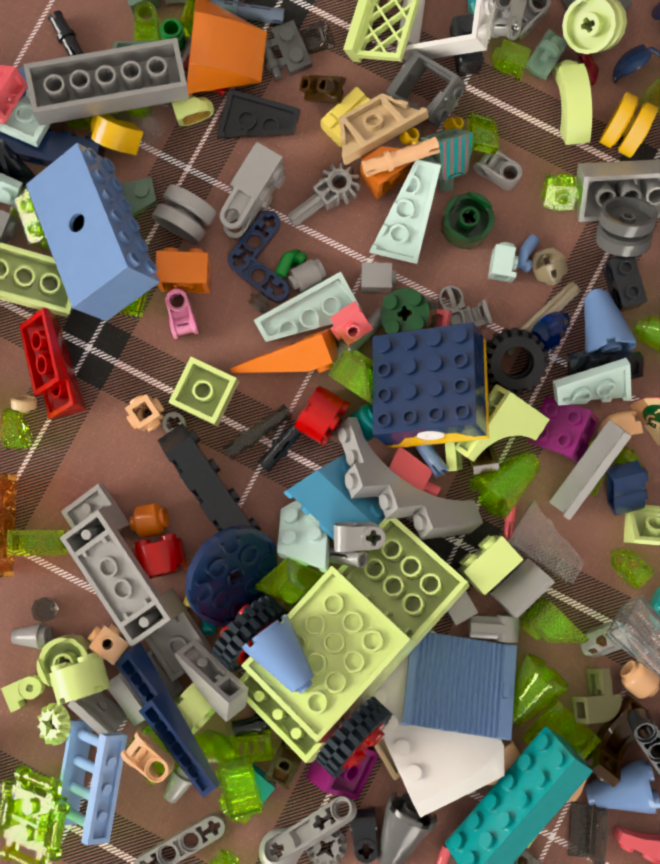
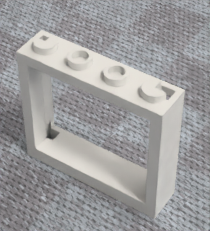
[396,0,494,60]

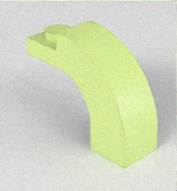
[552,60,592,145]

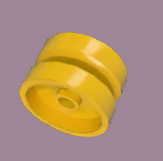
[599,92,658,158]

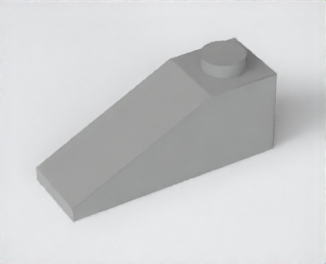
[175,639,249,722]

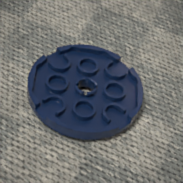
[185,525,280,627]

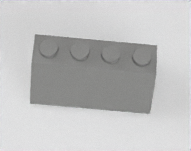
[575,159,660,222]

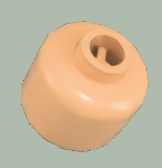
[620,660,660,699]

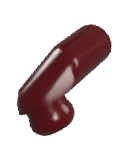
[579,53,599,86]

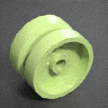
[562,0,627,54]

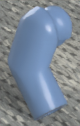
[517,235,540,273]

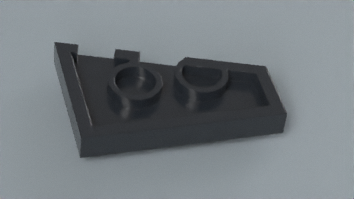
[567,352,644,380]

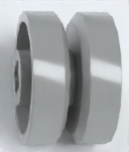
[151,184,217,245]

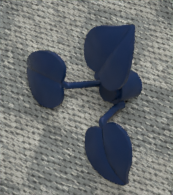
[613,2,660,84]

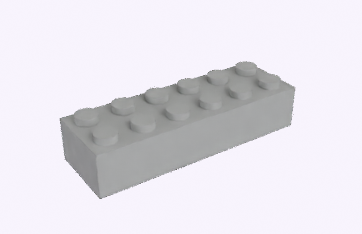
[24,38,189,126]

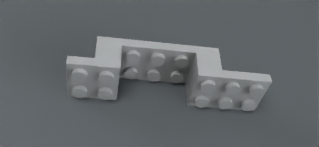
[60,482,214,681]

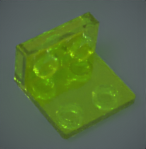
[522,700,601,760]

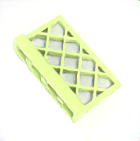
[343,0,420,62]

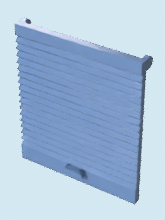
[401,632,517,741]

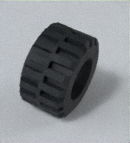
[486,327,549,394]

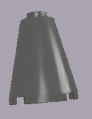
[376,792,437,864]

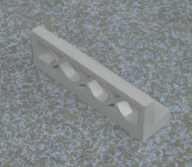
[549,420,632,520]

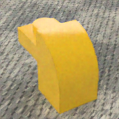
[90,113,143,155]

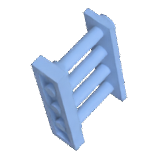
[52,720,128,846]

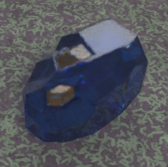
[531,311,571,352]

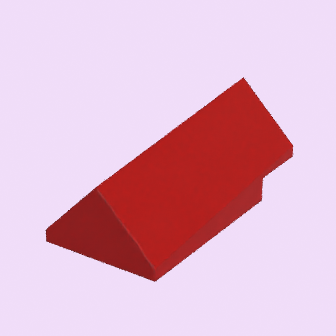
[19,308,87,420]

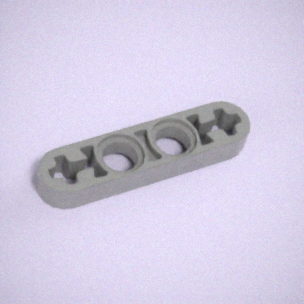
[134,813,226,864]

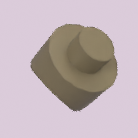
[532,247,568,286]

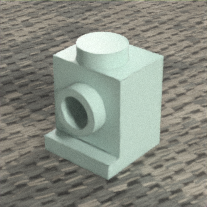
[487,242,518,283]

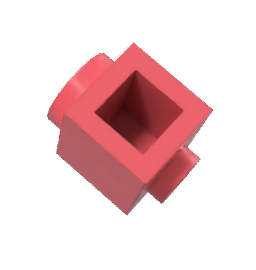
[330,301,373,346]

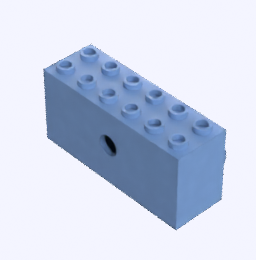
[26,143,160,321]

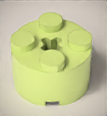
[37,634,92,687]
[49,653,111,706]
[175,683,215,735]

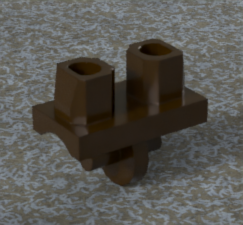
[299,75,346,104]
[265,740,302,790]

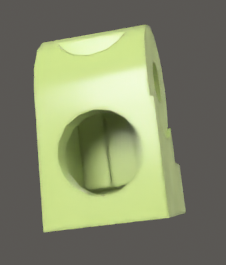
[1,674,46,712]

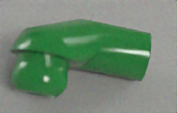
[274,249,307,278]

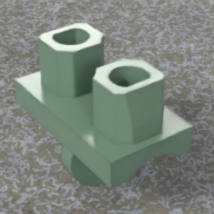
[525,28,568,80]

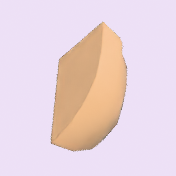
[597,411,643,436]

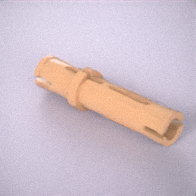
[361,137,440,178]

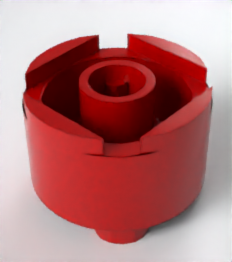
[294,385,351,447]
[131,533,188,579]

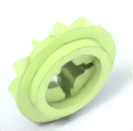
[37,703,71,746]

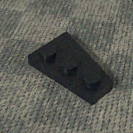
[216,89,301,139]

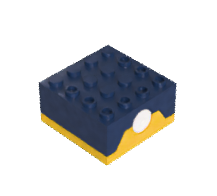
[373,322,490,449]

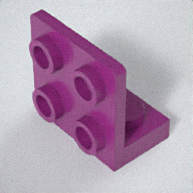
[527,397,600,464]

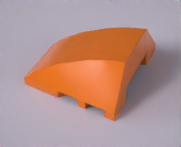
[186,0,267,95]

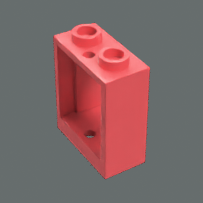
[0,65,28,123]

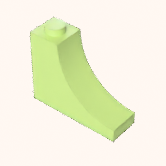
[454,384,550,462]

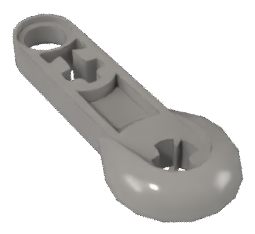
[259,796,357,864]

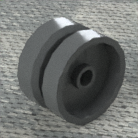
[595,196,658,257]

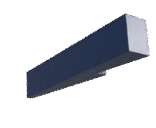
[114,642,221,798]

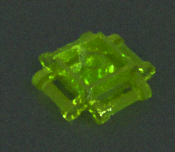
[0,765,71,864]

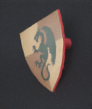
[630,397,660,446]

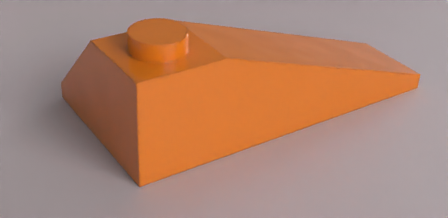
[230,327,338,373]

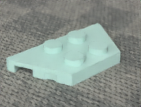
[277,500,330,573]

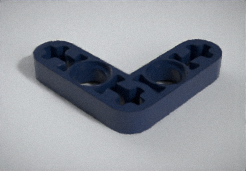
[228,211,290,303]

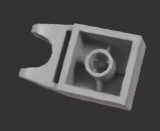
[220,142,286,239]

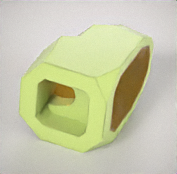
[171,95,214,126]

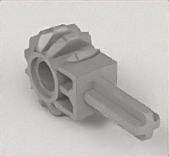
[288,163,361,226]

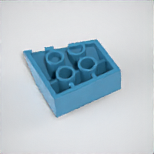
[284,454,385,541]

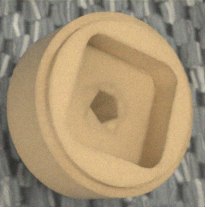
[11,395,37,413]

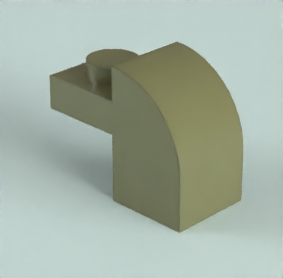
[572,668,622,724]

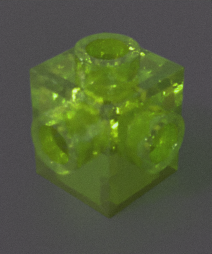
[541,173,581,212]

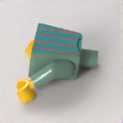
[399,117,473,191]

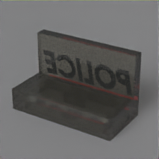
[567,802,608,864]

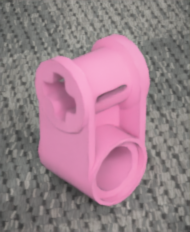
[165,289,199,340]

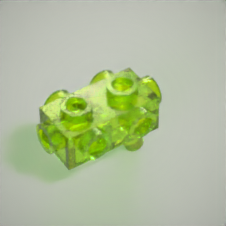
[9,189,50,249]

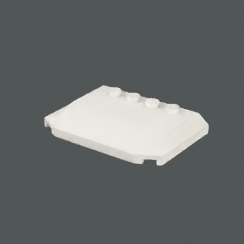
[369,630,504,817]

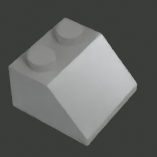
[488,557,555,618]
[108,650,184,727]

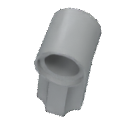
[468,614,520,643]

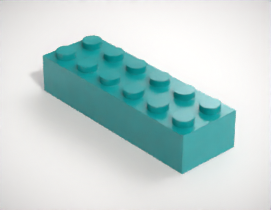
[444,726,593,864]

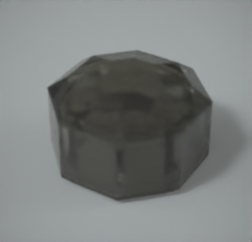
[31,597,59,623]

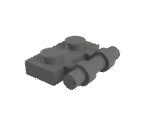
[264,20,313,81]

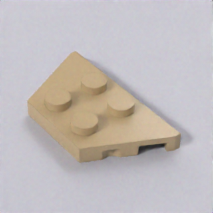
[339,94,429,165]

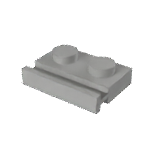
[67,691,127,735]

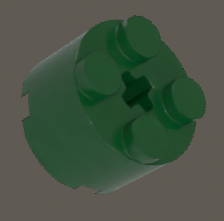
[441,192,495,250]
[380,288,438,334]

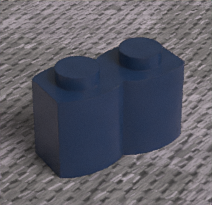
[606,460,649,516]

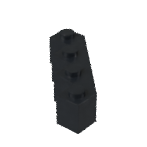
[158,423,261,531]

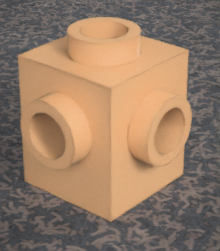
[125,394,165,432]
[87,624,129,665]

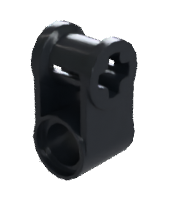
[350,807,378,863]

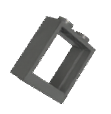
[386,50,467,129]

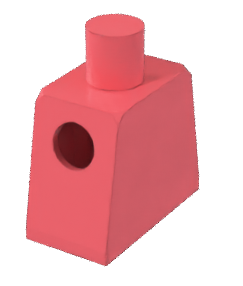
[388,448,441,496]

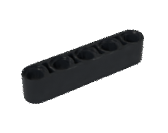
[627,708,660,775]

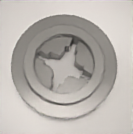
[306,824,347,864]

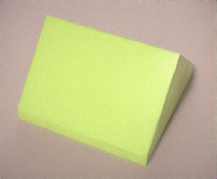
[624,505,660,545]

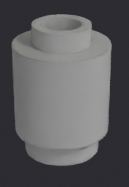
[288,259,327,292]

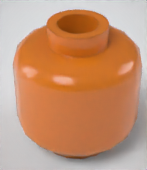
[129,503,169,538]

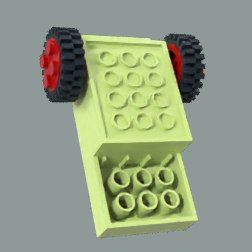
[212,518,470,778]

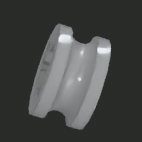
[162,412,186,433]

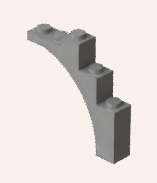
[337,417,483,540]

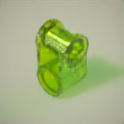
[133,1,161,41]

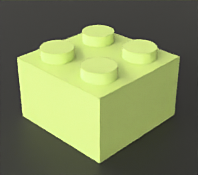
[169,357,239,427]
[458,535,524,595]

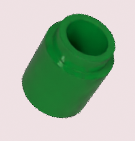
[159,18,186,52]

